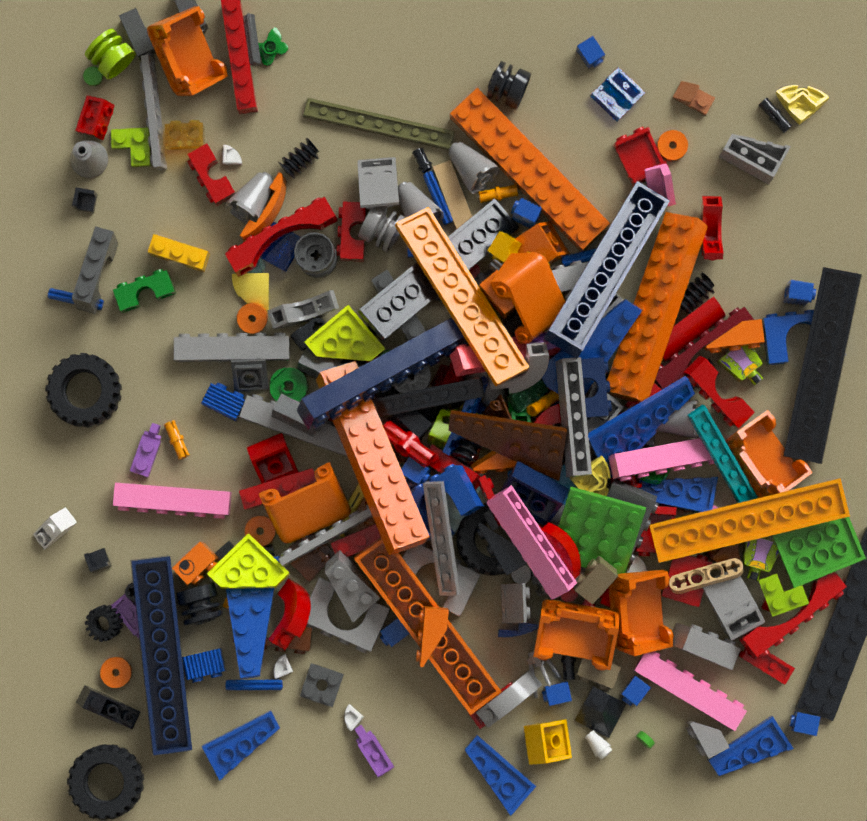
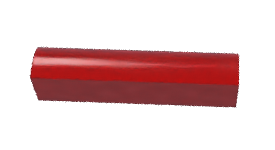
[662,296,726,362]

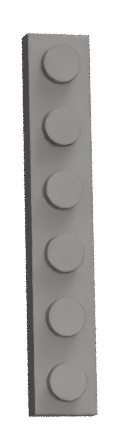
[140,55,167,170]
[423,481,460,596]
[279,505,373,566]

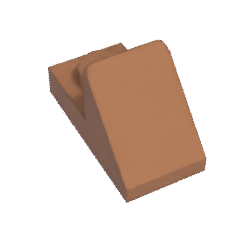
[673,81,715,116]

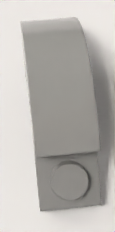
[268,290,339,329]
[487,342,549,394]
[476,670,542,728]

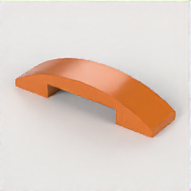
[240,172,286,242]

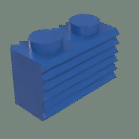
[511,198,541,228]
[783,280,816,306]
[201,382,245,422]
[182,648,226,683]

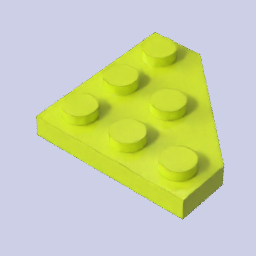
[304,305,385,361]
[207,533,290,589]

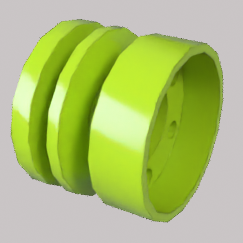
[85,29,136,80]

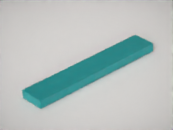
[687,405,757,503]

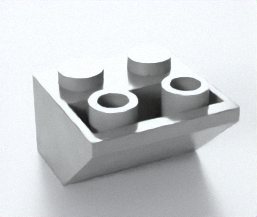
[686,720,730,759]

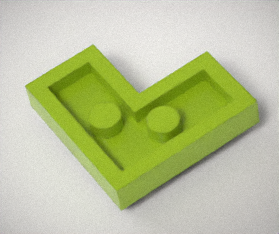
[111,127,151,167]
[758,574,809,617]

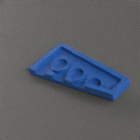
[638,477,718,513]
[202,710,280,781]

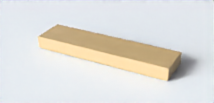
[433,160,472,230]

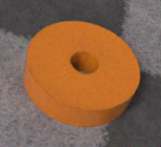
[657,130,688,161]
[237,303,268,334]
[245,516,276,546]
[100,657,132,688]

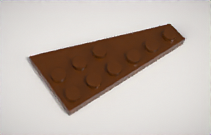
[448,410,567,481]

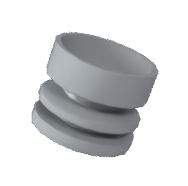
[358,206,405,253]

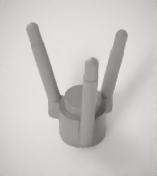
[527,651,561,698]

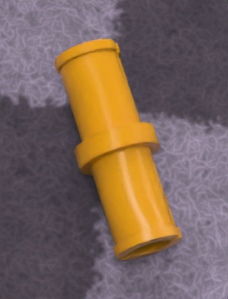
[478,184,518,203]
[527,391,559,417]
[164,420,190,460]

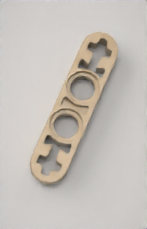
[669,558,743,594]

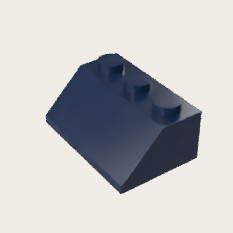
[500,461,569,526]

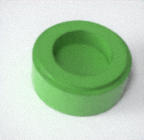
[83,66,103,86]
[636,731,655,749]

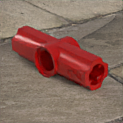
[383,420,435,468]

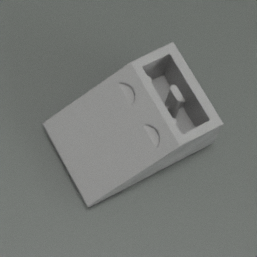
[358,157,399,209]
[703,567,765,641]
[501,583,530,623]

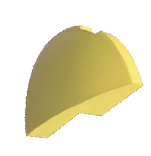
[776,85,829,125]
[232,273,270,313]
[570,455,611,496]

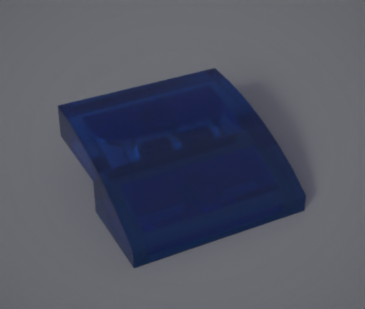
[590,67,646,122]
[260,222,301,272]
[498,623,538,637]

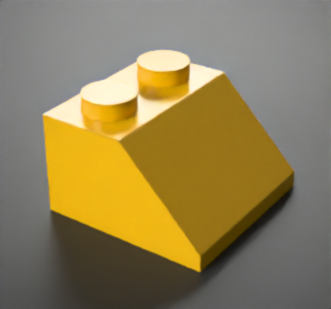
[524,719,572,765]

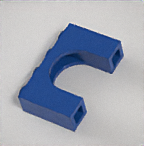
[762,309,846,366]
[411,464,484,545]

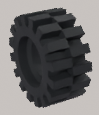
[85,605,123,642]

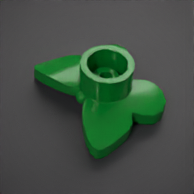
[259,27,288,66]

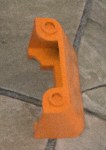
[147,6,228,96]
[491,252,565,344]
[725,410,813,498]
[259,462,351,543]
[609,570,674,656]
[533,600,619,670]

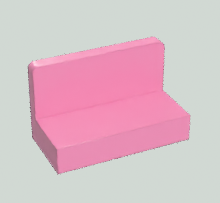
[644,164,676,206]

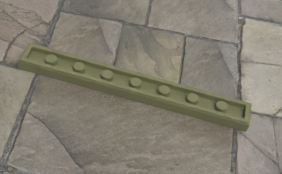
[303,98,455,150]

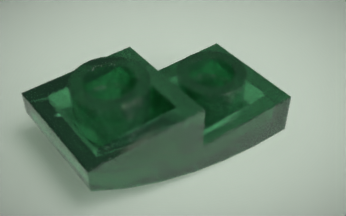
[507,378,549,414]

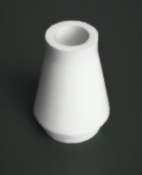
[585,730,612,760]

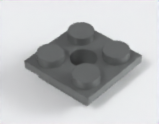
[231,358,269,390]
[300,663,344,707]

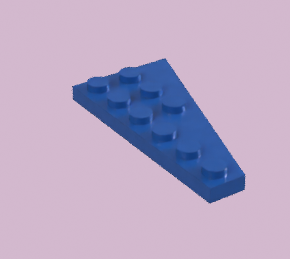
[538,299,642,395]
[588,376,695,480]
[226,556,280,680]

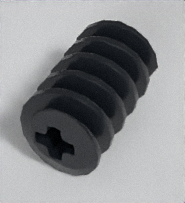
[278,138,319,179]
[680,272,715,314]
[451,438,483,467]

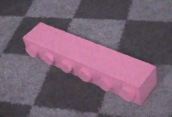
[608,438,715,482]
[113,483,232,519]
[486,485,577,600]
[633,651,747,731]

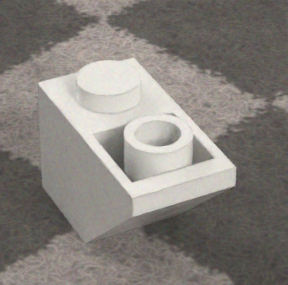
[33,507,77,550]

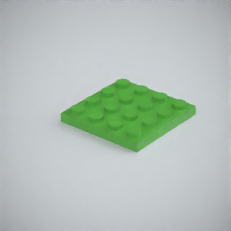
[558,486,646,574]
[772,517,866,588]

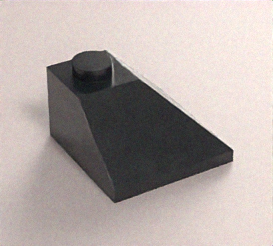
[575,686,626,738]

